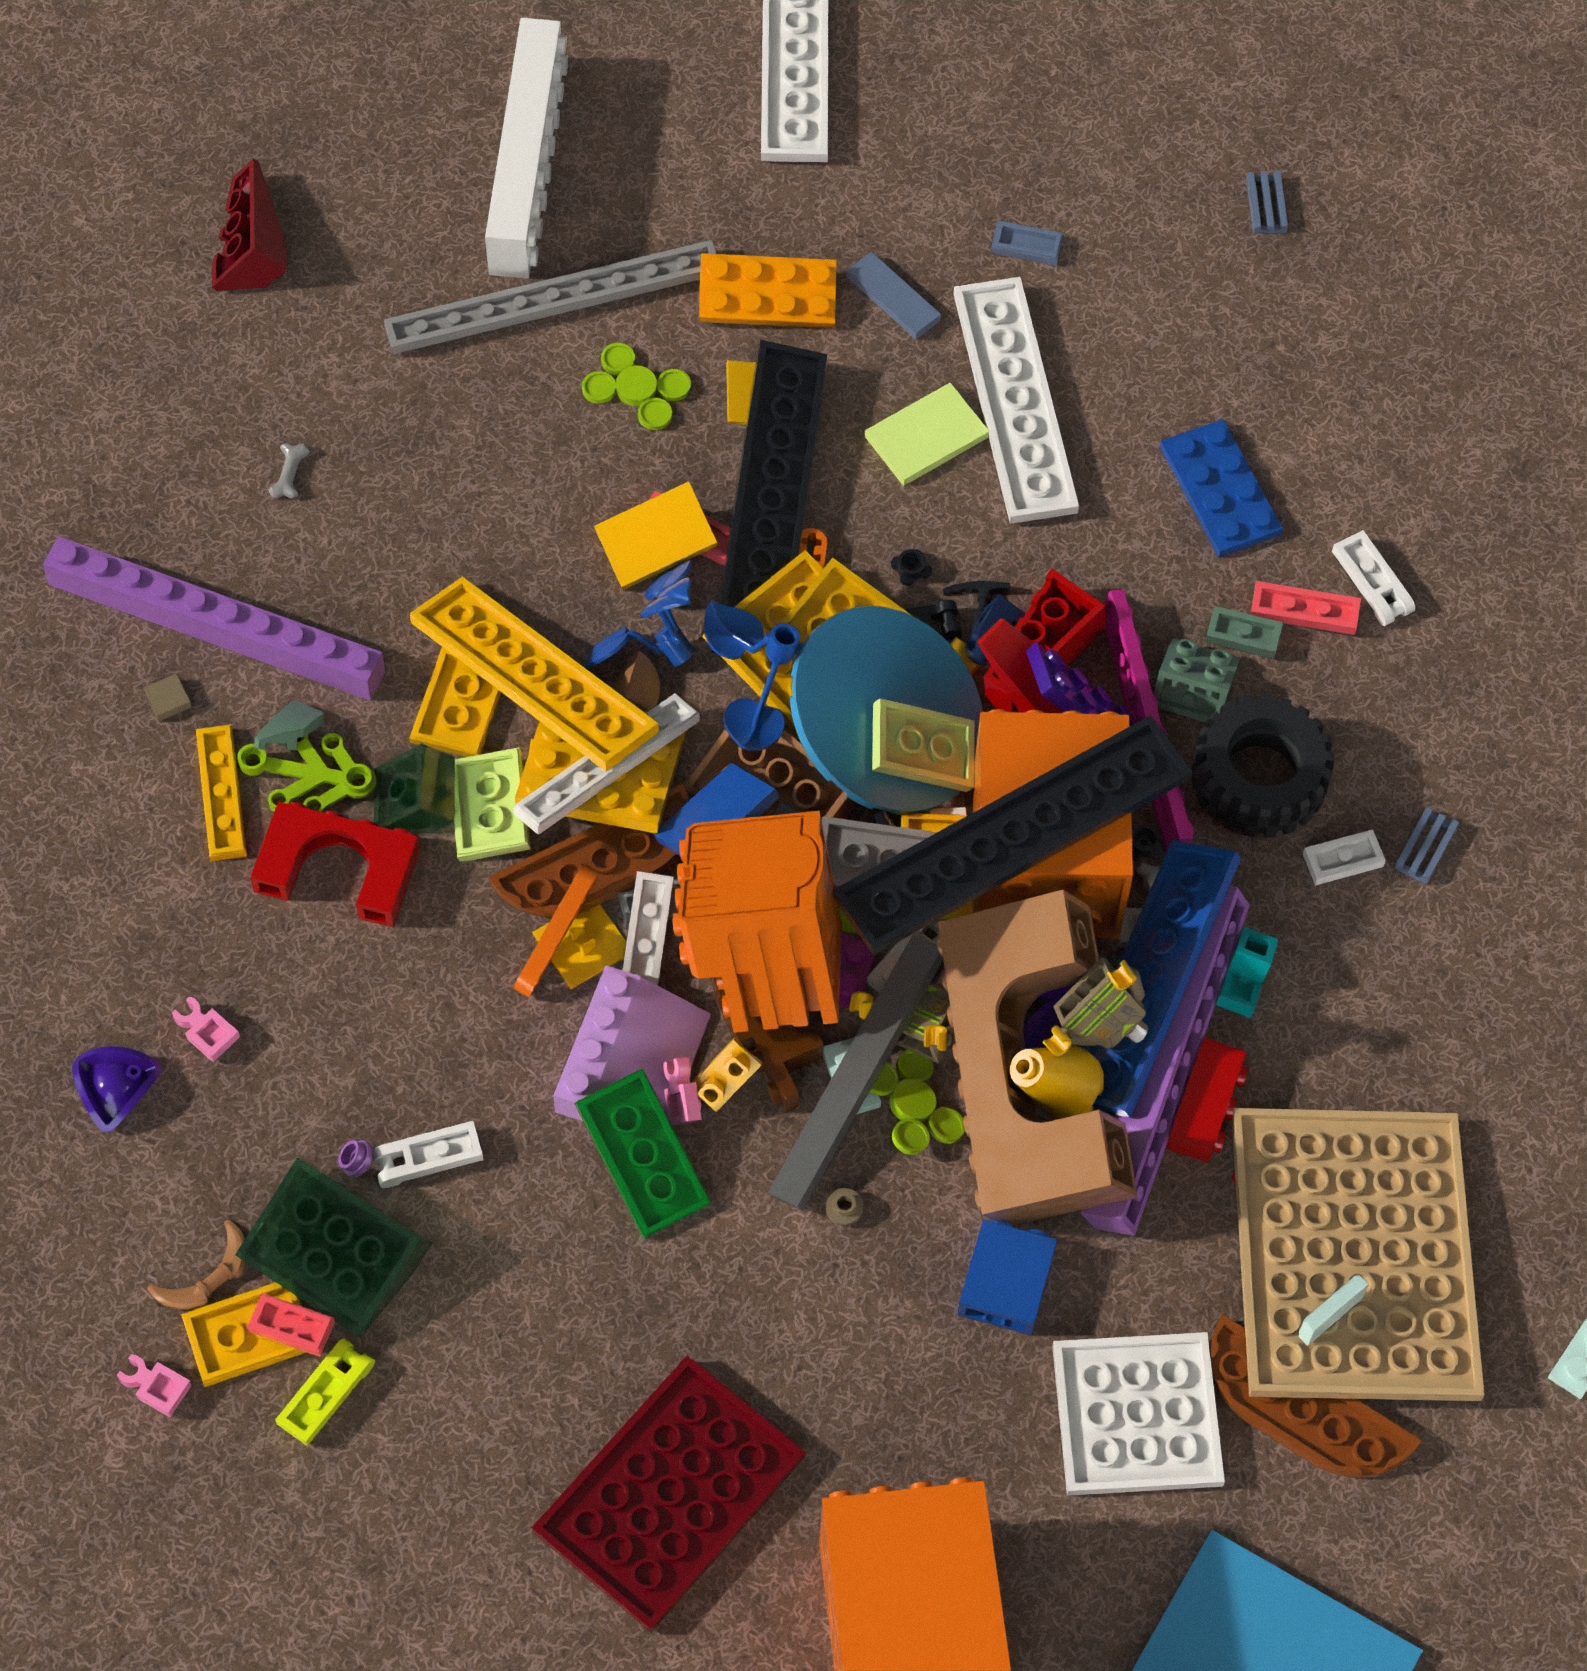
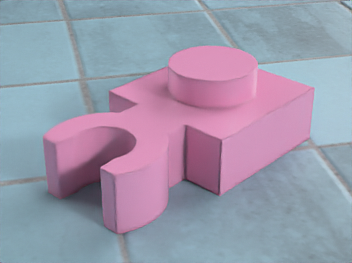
[172,997,240,1062]
[663,1057,702,1126]
[117,1354,192,1417]

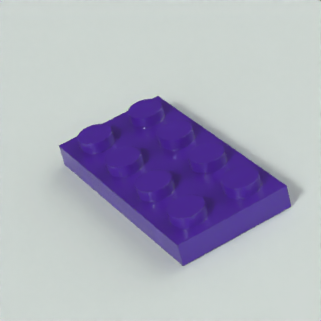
[1026,642,1134,727]

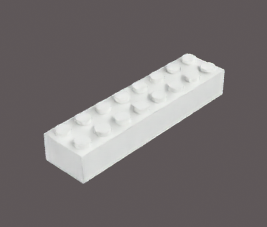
[485,18,568,279]

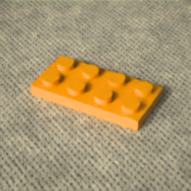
[699,253,836,328]

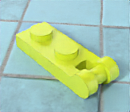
[275,1338,375,1446]

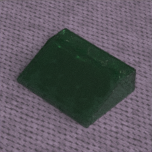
[235,1157,433,1338]

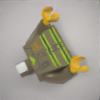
[1042,957,1148,1056]
[849,977,956,1063]

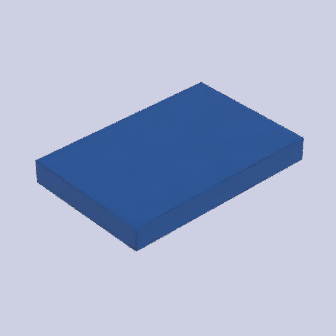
[653,762,780,856]

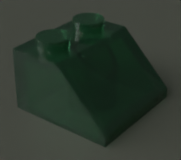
[374,743,455,833]

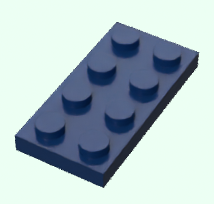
[1160,419,1283,558]

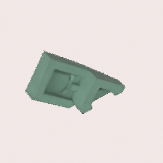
[254,700,325,750]

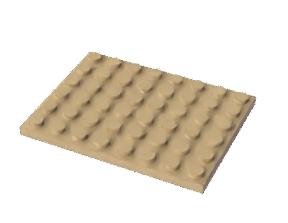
[1232,1108,1485,1401]

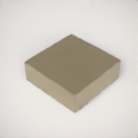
[143,674,192,721]

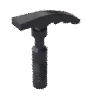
[943,581,1010,635]

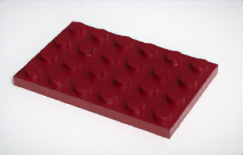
[531,1355,806,1633]

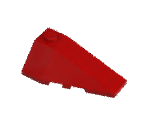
[977,618,1063,713]

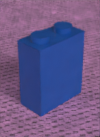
[957,1219,1057,1336]

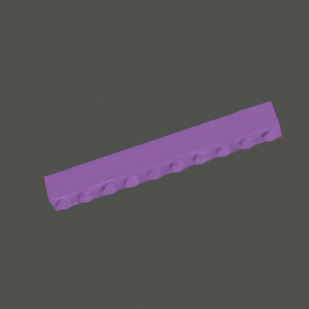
[42,536,385,701]
[1080,886,1250,1236]

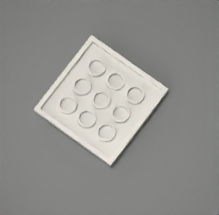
[1052,1332,1225,1496]

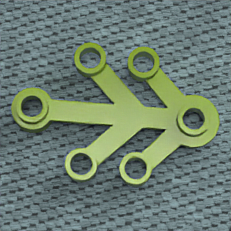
[237,733,377,813]

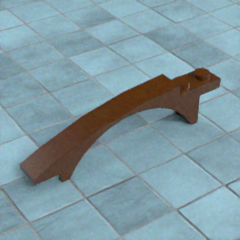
[710,977,824,1113]

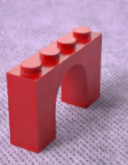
[250,801,420,928]

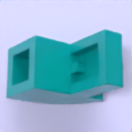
[1216,926,1279,1018]

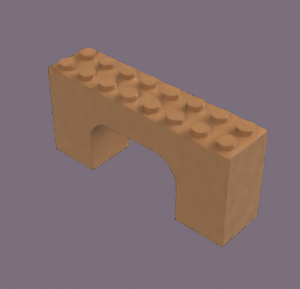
[936,890,1137,1225]

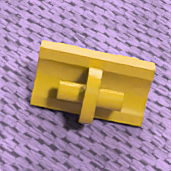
[691,1037,762,1112]

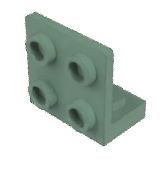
[1153,639,1240,722]

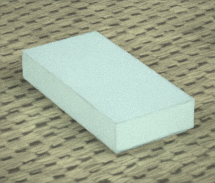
[1298,1275,1368,1346]

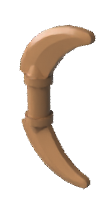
[147,1220,248,1310]

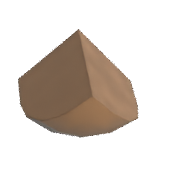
[612,650,660,712]

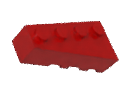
[984,568,1106,713]

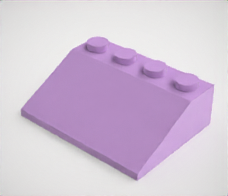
[553,965,711,1121]

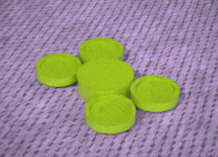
[582,343,691,430]
[869,1049,965,1155]

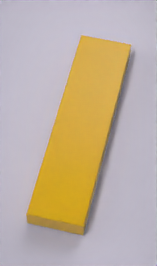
[196,724,247,862]

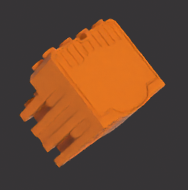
[673,811,842,1033]

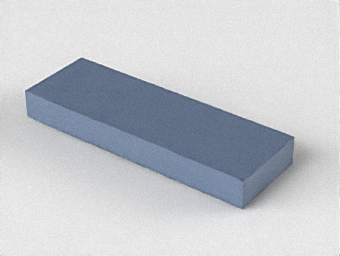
[846,252,941,340]

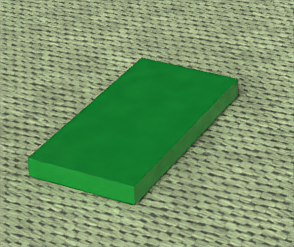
[574,1068,712,1239]

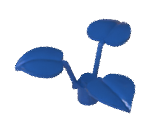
[583,560,696,670]
[704,600,806,751]

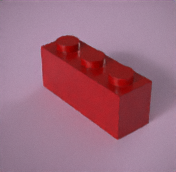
[1166,1037,1249,1163]

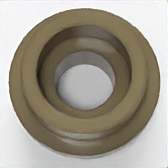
[825,1188,864,1226]

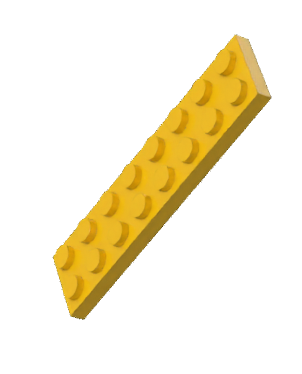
[410,576,659,772]

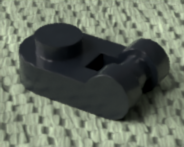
[905,600,962,641]

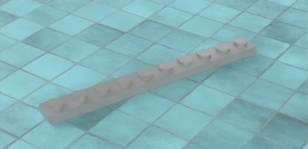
[384,240,716,354]

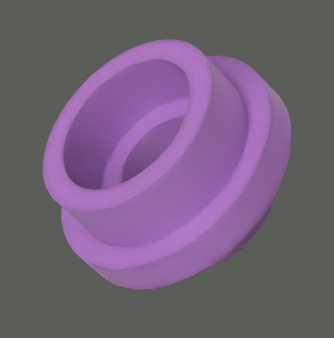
[338,1140,373,1178]

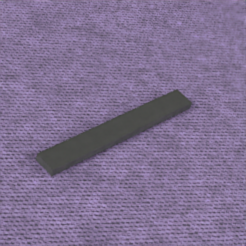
[767,935,943,1211]

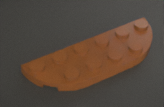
[489,783,690,917]
[1210,1314,1422,1478]

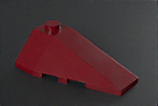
[212,158,288,291]

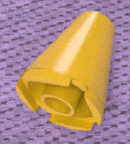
[1010,1046,1104,1119]

